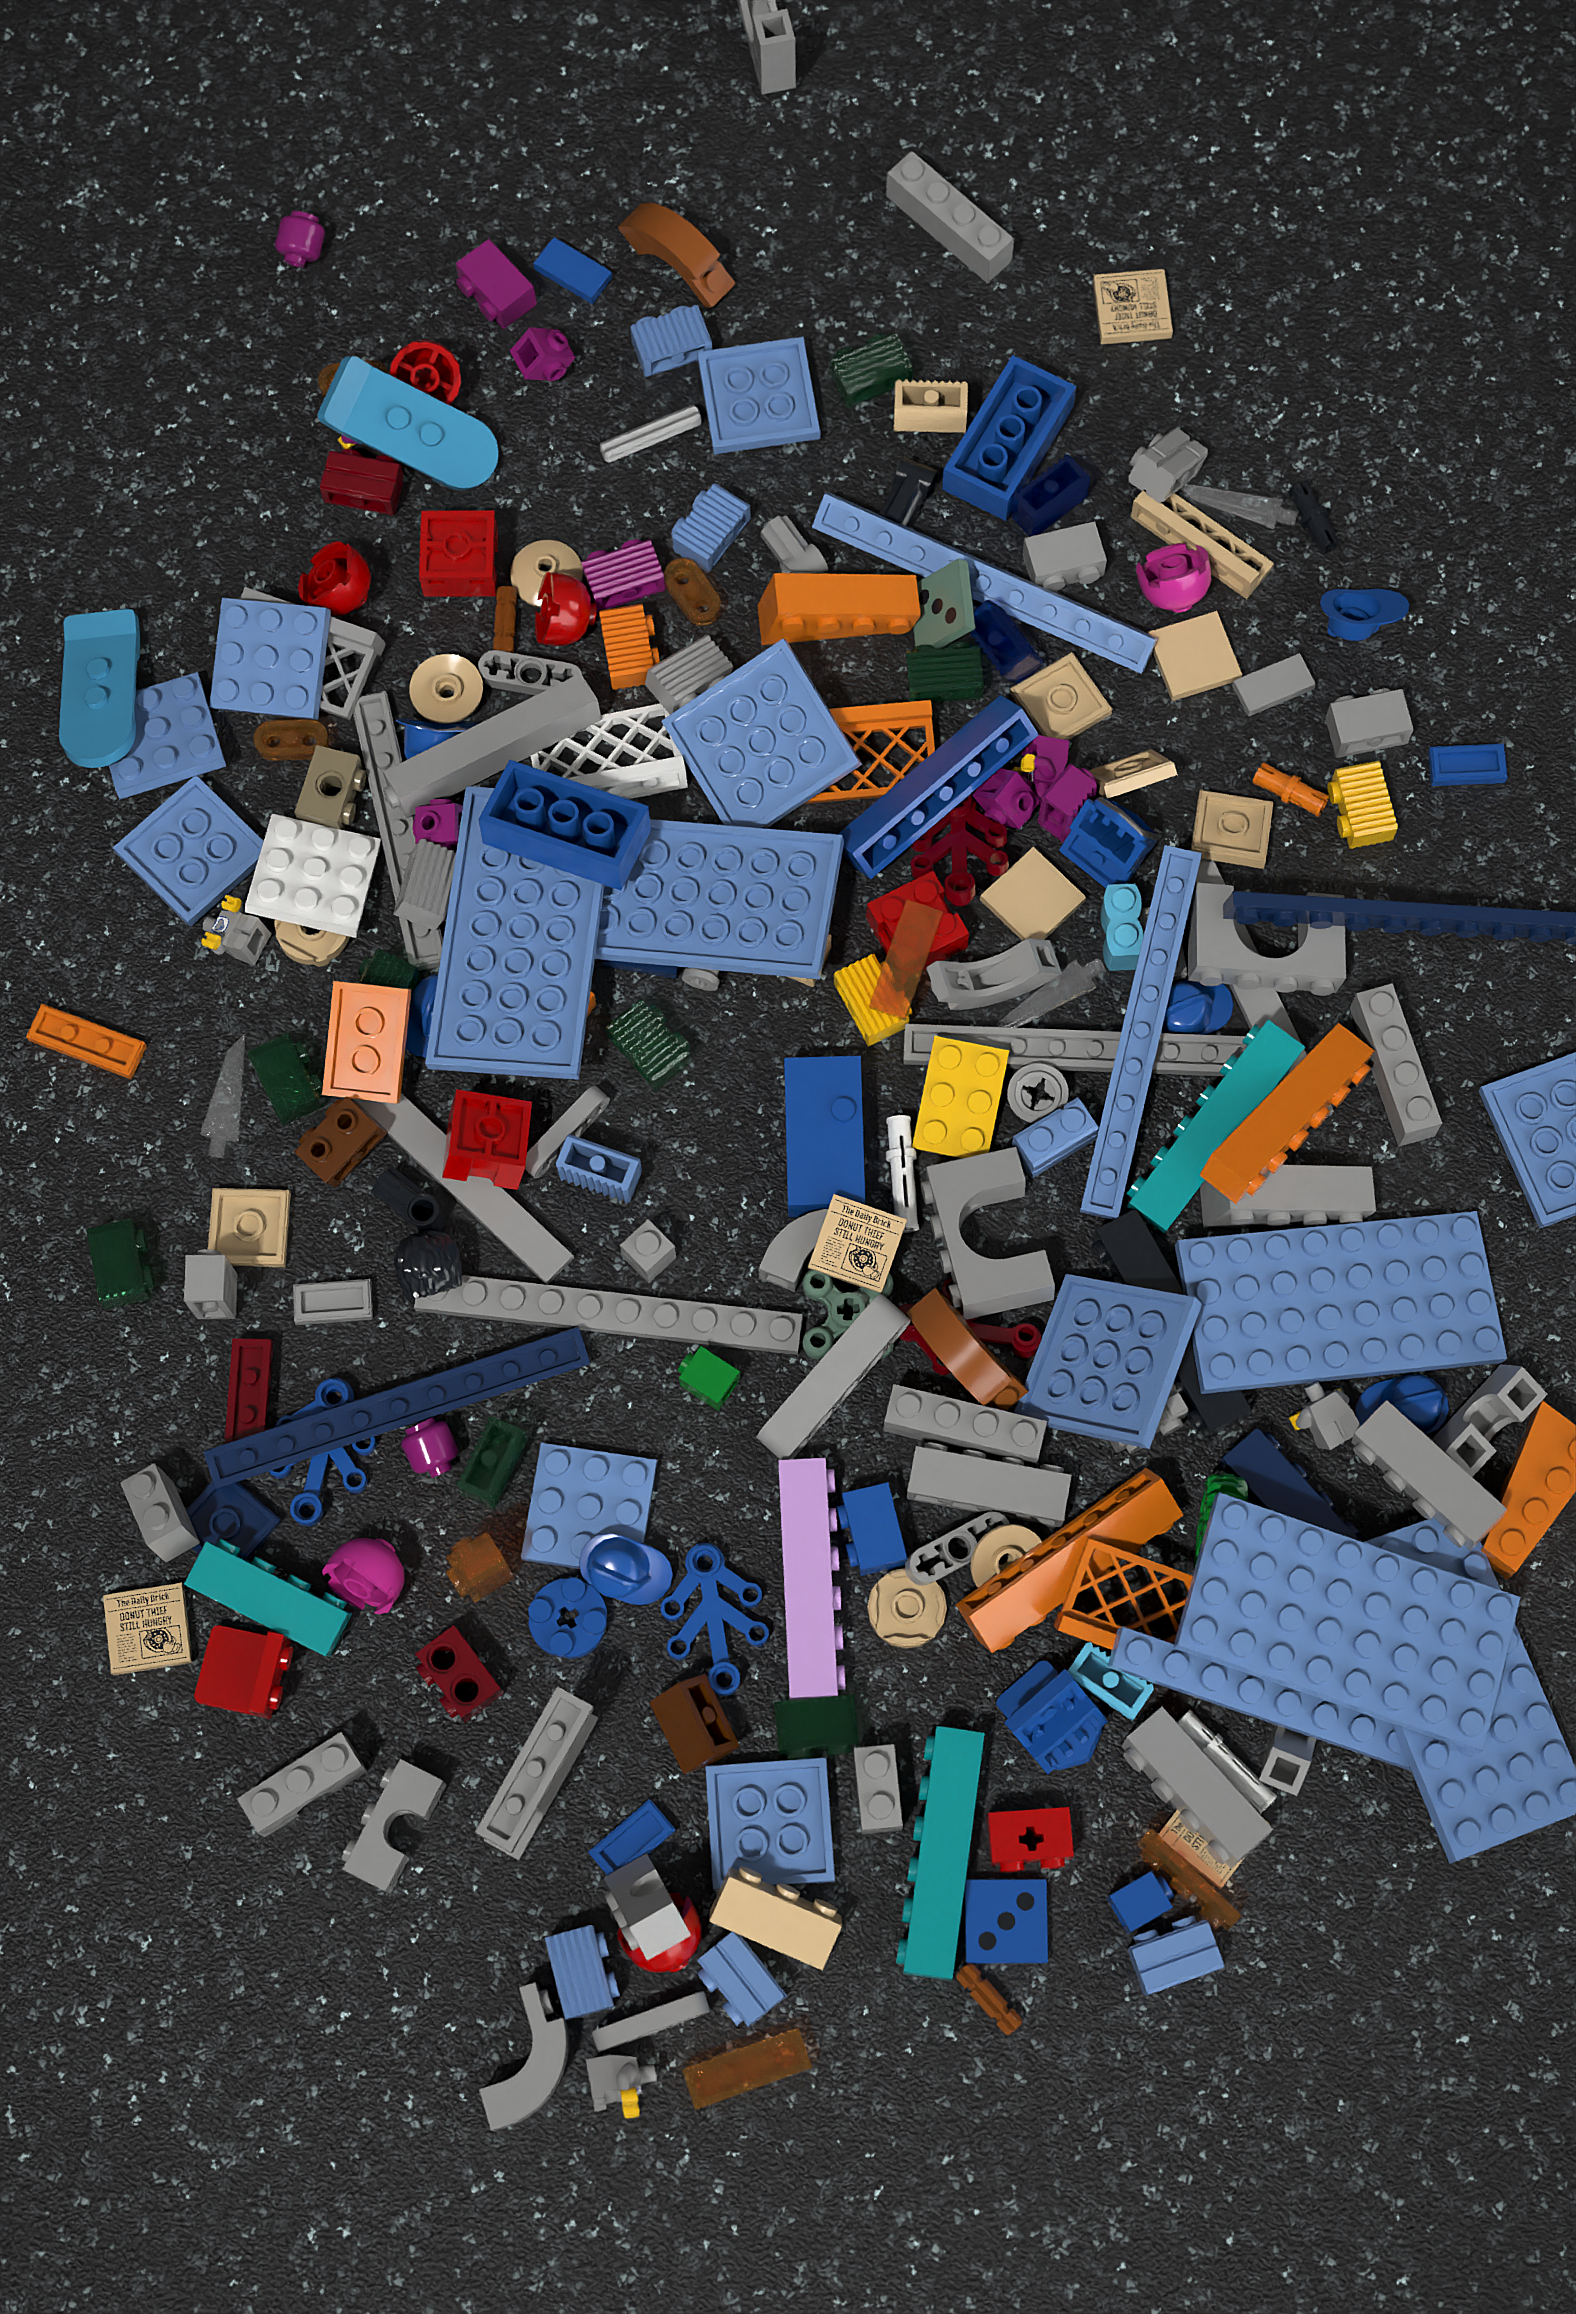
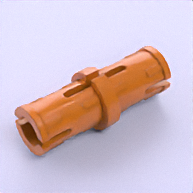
[1252,762,1330,817]

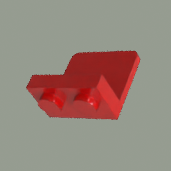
[194,1625,293,1719]

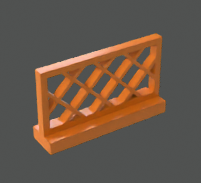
[804,700,935,804]
[1053,1537,1193,1650]

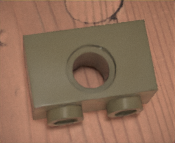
[295,745,367,830]

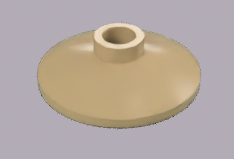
[510,540,583,607]
[409,654,483,724]
[971,1524,1042,1588]

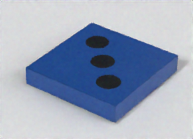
[965,1880,1048,1964]

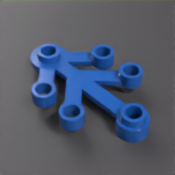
[268,1378,377,1527]
[660,1543,769,1696]

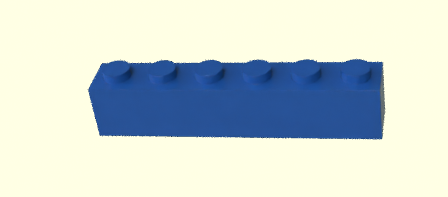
[838,695,1039,880]

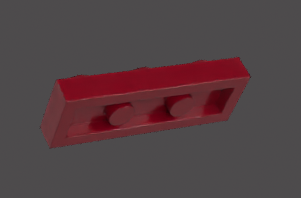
[224,1338,273,1443]

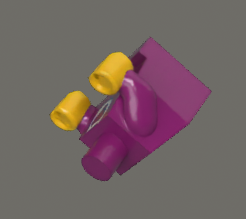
[1012,735,1069,802]

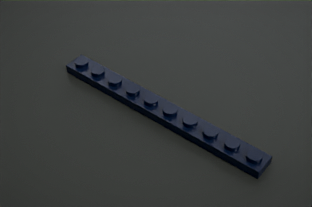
[1223,891,1576,944]
[203,1326,590,1489]

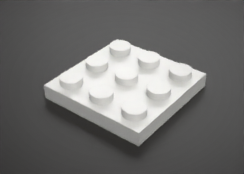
[245,814,381,938]

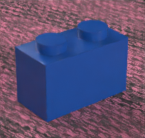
[836,1482,907,1576]

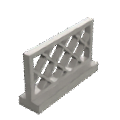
[240,587,386,720]

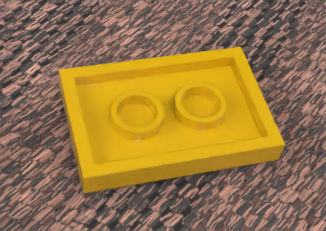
[912,1036,1009,1159]

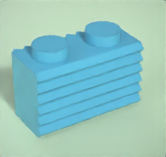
[1067,1642,1154,1721]

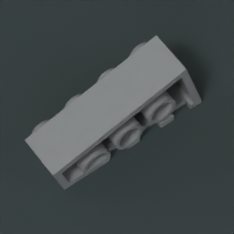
[1200,1165,1376,1229]

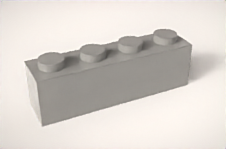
[886,151,1014,284]
[1350,983,1442,1147]
[884,1384,1047,1468]
[1352,1400,1507,1551]
[907,1443,1071,1528]
[1121,1707,1273,1869]

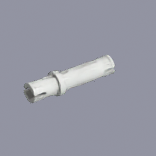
[886,1115,919,1233]
[1177,1710,1277,1814]

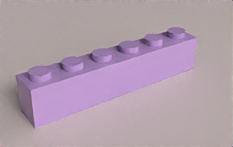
[778,1458,845,1703]

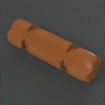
[493,586,517,653]
[956,1963,1022,2035]

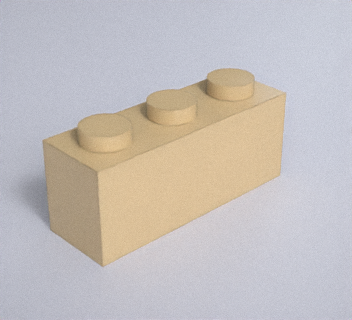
[709,1867,842,1970]

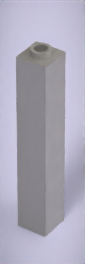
[383,673,602,819]

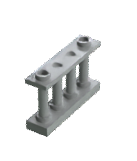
[475,1687,599,1860]

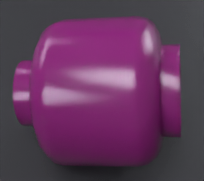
[275,211,325,268]
[401,1417,459,1478]

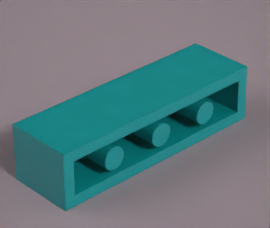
[184,1538,353,1657]

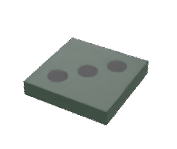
[914,558,975,656]

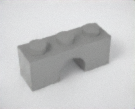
[1432,1364,1548,1477]
[237,1732,367,1837]
[342,1759,447,1894]
[604,1853,691,1960]

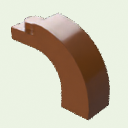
[617,203,736,308]
[906,1287,1028,1411]

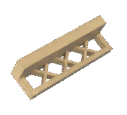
[1131,491,1274,599]

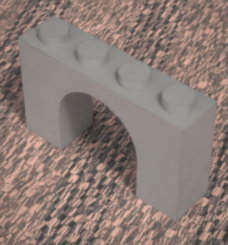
[737,0,796,95]
[1188,882,1346,996]
[921,1147,1055,1320]

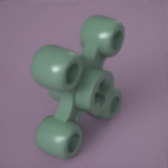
[802,1270,894,1360]

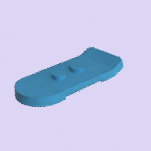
[318,356,498,490]
[59,609,140,768]

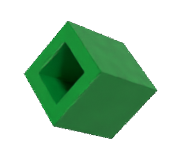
[678,1346,741,1411]

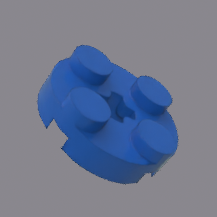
[528,1578,608,1659]

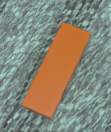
[26,1004,147,1080]

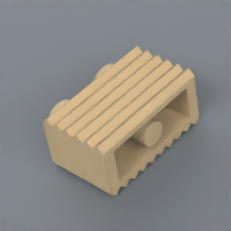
[894,379,968,433]

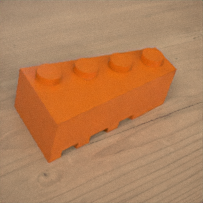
[757,573,921,645]
[1480,1400,1576,1579]

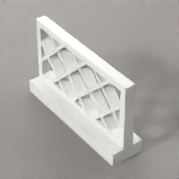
[531,703,688,799]

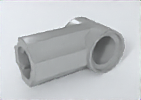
[761,515,828,574]

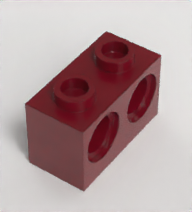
[415,1625,504,1723]

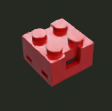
[419,510,498,597]
[866,871,969,982]
[442,1089,532,1190]

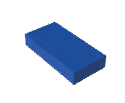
[534,237,612,304]
[1428,744,1507,786]
[588,1799,676,1875]

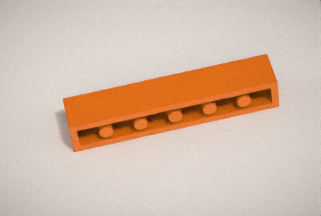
[1200,1023,1375,1204]
[955,1468,1183,1653]

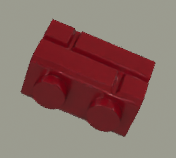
[320,449,404,516]

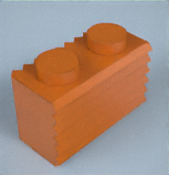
[599,604,660,690]

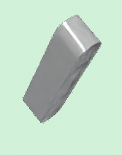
[756,1294,911,1460]

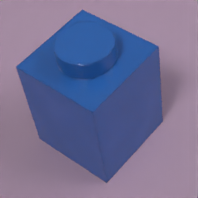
[1107,1871,1174,1935]

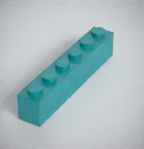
[1127,1019,1305,1234]
[896,1726,985,1981]

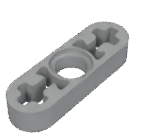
[478,650,583,695]
[525,1085,610,1178]
[905,1511,1010,1586]
[592,1991,710,2052]

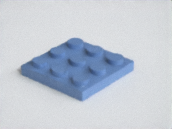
[697,337,820,454]
[209,598,331,720]
[109,672,226,799]
[113,776,264,927]
[521,1443,657,1569]
[706,1758,835,1890]

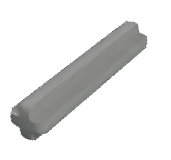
[600,405,701,463]

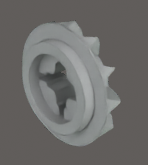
[1007,1062,1069,1123]

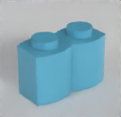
[1100,884,1144,971]

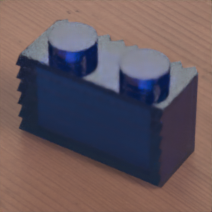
[1012,455,1091,537]
[969,599,1043,684]

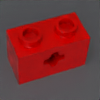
[986,1807,1074,1872]

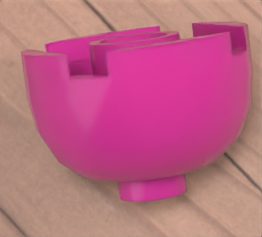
[1136,544,1211,612]
[322,1538,405,1614]

